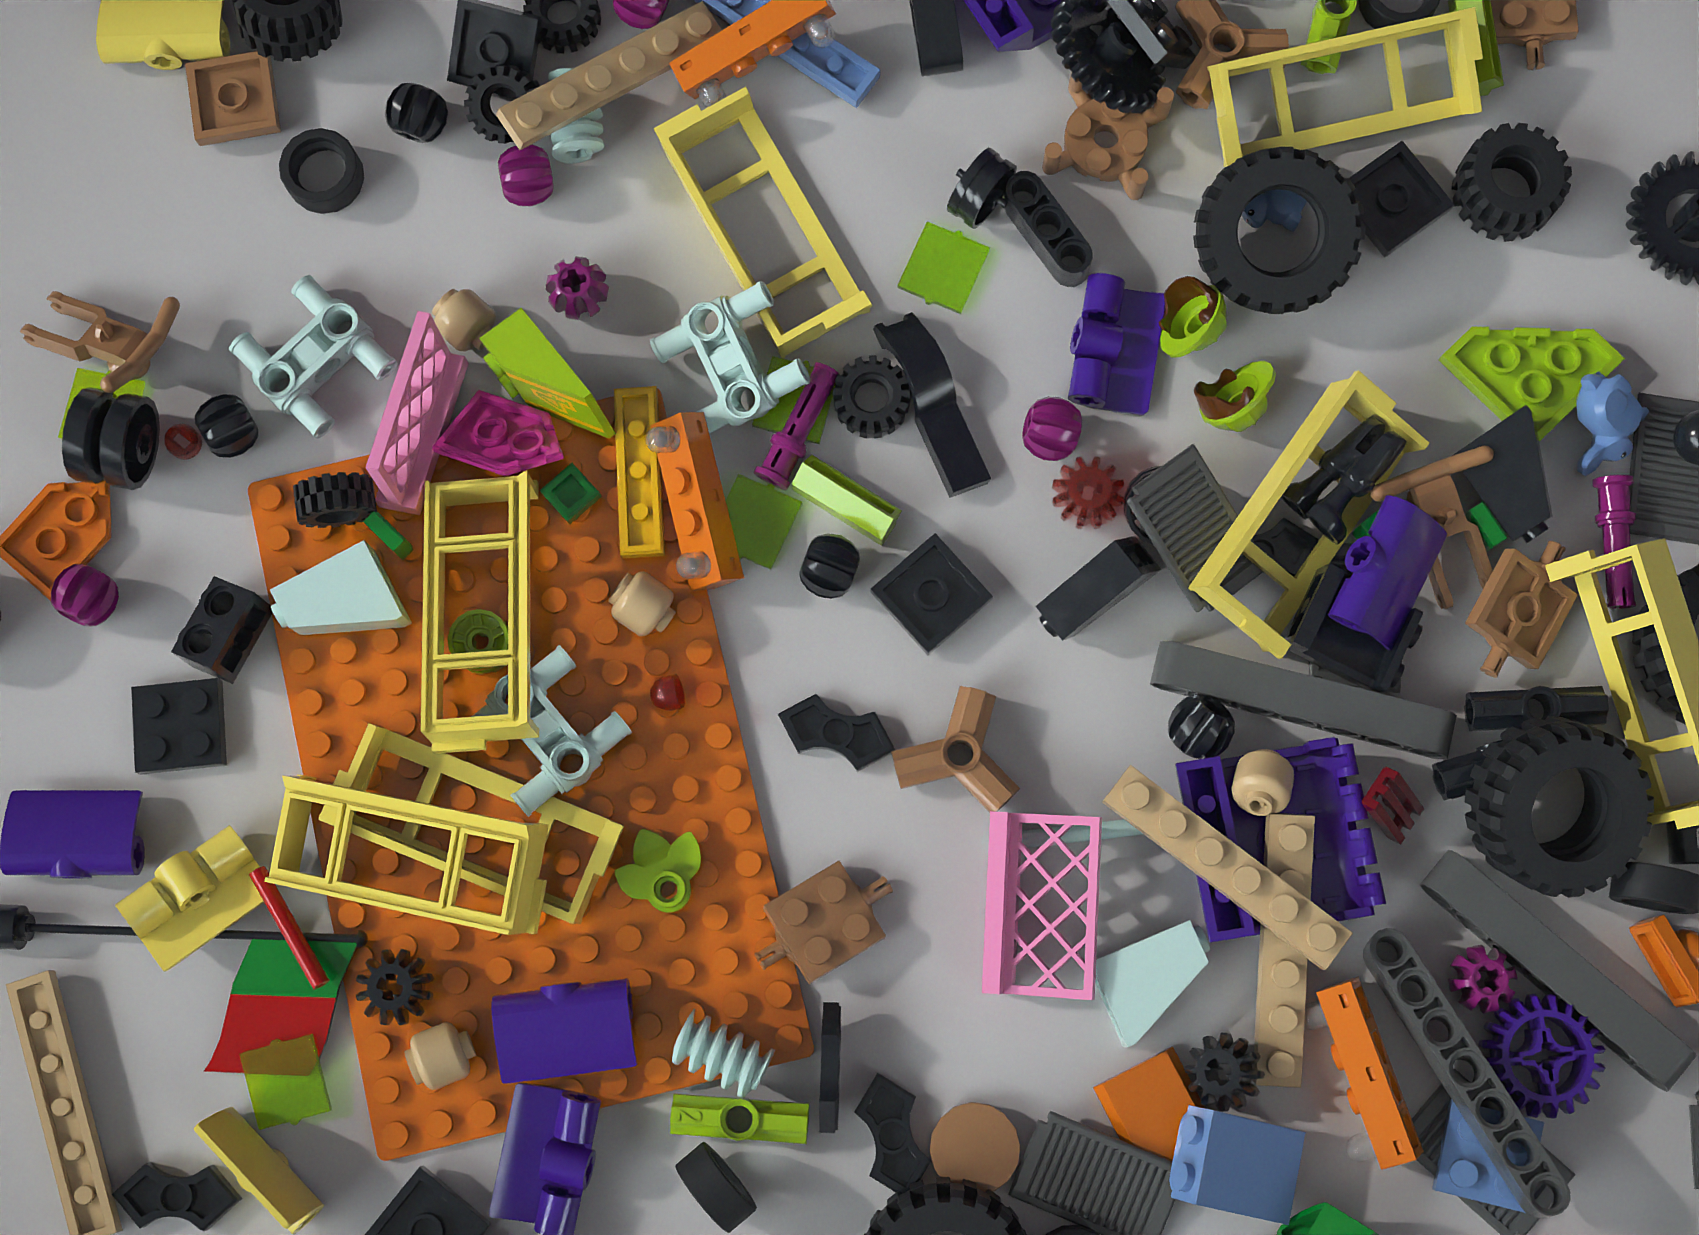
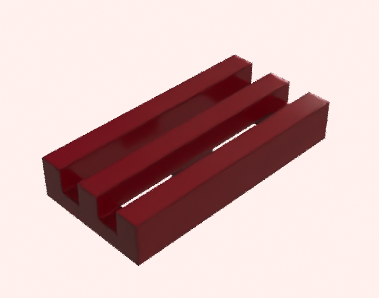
[1362,766,1424,845]

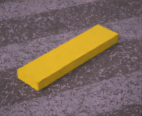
[613,386,665,558]

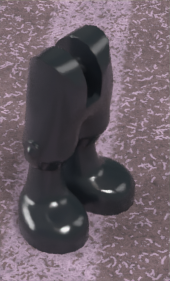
[1281,415,1407,545]

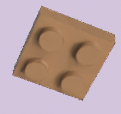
[185,51,281,146]

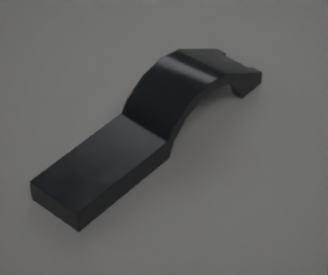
[873,312,991,498]

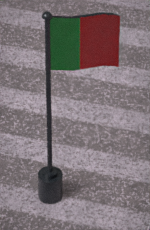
[0,904,368,1075]

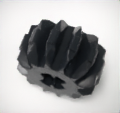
[356,949,434,1025]
[1184,1033,1265,1112]

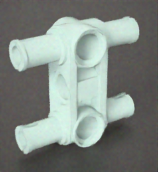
[229,275,397,439]
[650,281,811,434]
[471,645,632,817]

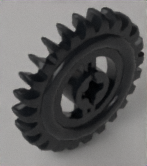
[1051,0,1166,113]
[1625,151,1699,285]

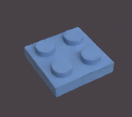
[1432,1099,1544,1213]

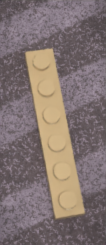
[496,1,722,150]
[1102,765,1353,970]
[1252,813,1315,1088]
[5,970,123,1235]

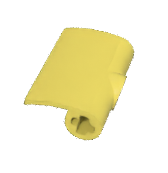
[96,0,231,70]
[115,825,264,972]
[194,1107,324,1235]

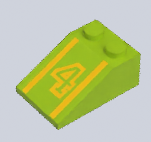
[479,308,616,438]

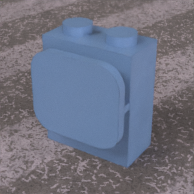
[1169,1105,1306,1225]

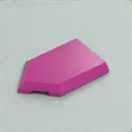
[432,390,564,476]

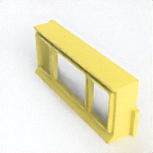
[1207,7,1483,167]
[653,86,872,359]
[1188,370,1430,659]
[421,470,539,754]
[1545,538,1699,829]
[318,723,624,924]
[264,774,549,935]

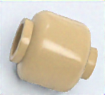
[432,289,496,352]
[608,571,676,636]
[1232,749,1294,816]
[404,1022,476,1090]

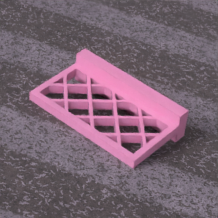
[365,311,469,515]
[982,811,1102,1000]

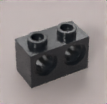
[171,576,273,684]

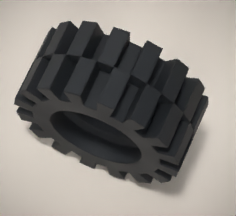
[523,0,601,54]
[464,65,540,144]
[833,355,910,439]
[293,472,377,528]

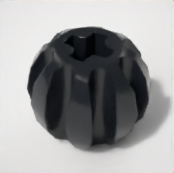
[385,83,448,143]
[195,394,258,458]
[799,533,860,599]
[1168,694,1235,759]

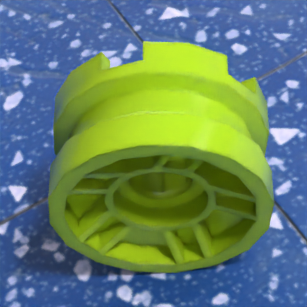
[447,609,508,675]

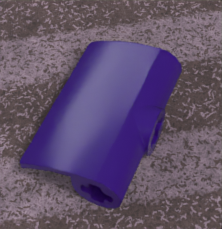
[1068,273,1165,415]
[1328,495,1447,650]
[0,790,145,879]
[491,978,637,1084]
[489,1083,601,1235]

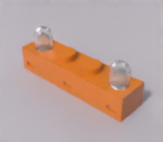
[669,0,836,108]
[646,412,744,591]
[1304,976,1424,1170]

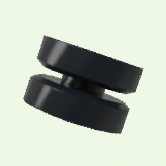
[62,387,160,490]

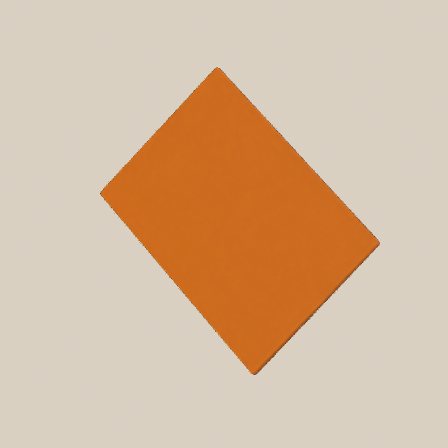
[248,388,814,1161]

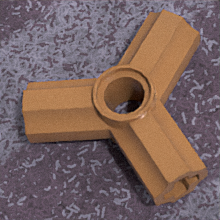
[1175,0,1289,110]
[891,686,1020,813]

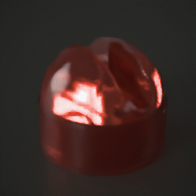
[164,424,202,460]
[650,674,685,711]

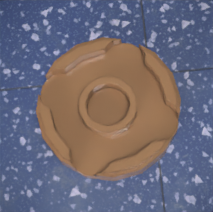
[929,1102,1020,1192]

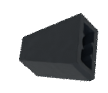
[1452,405,1553,543]
[1035,536,1162,641]

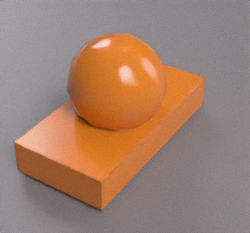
[1629,914,1699,1008]

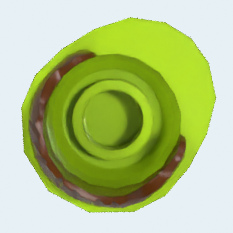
[1158,276,1227,358]
[1193,361,1276,432]

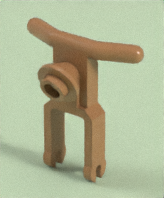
[20,291,180,393]
[1370,446,1494,609]

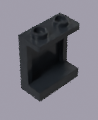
[1285,563,1423,693]

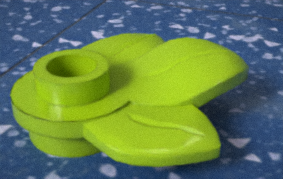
[614,829,701,913]

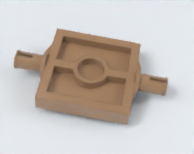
[1491,0,1579,70]
[1465,541,1578,678]
[754,860,893,985]

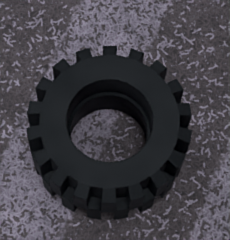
[232,0,343,62]
[1451,122,1572,242]

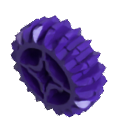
[1478,994,1606,1119]

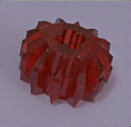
[1052,456,1125,529]

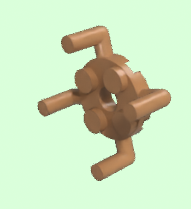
[1042,71,1174,200]

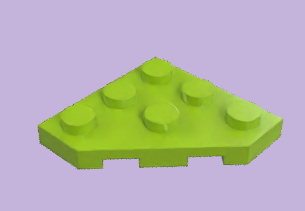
[1438,326,1625,442]

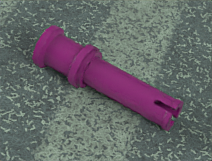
[753,362,840,490]
[1592,475,1636,609]

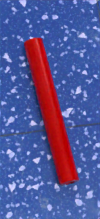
[249,866,330,990]

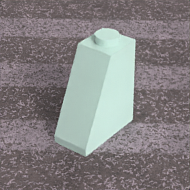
[270,540,412,635]
[1095,920,1210,1047]

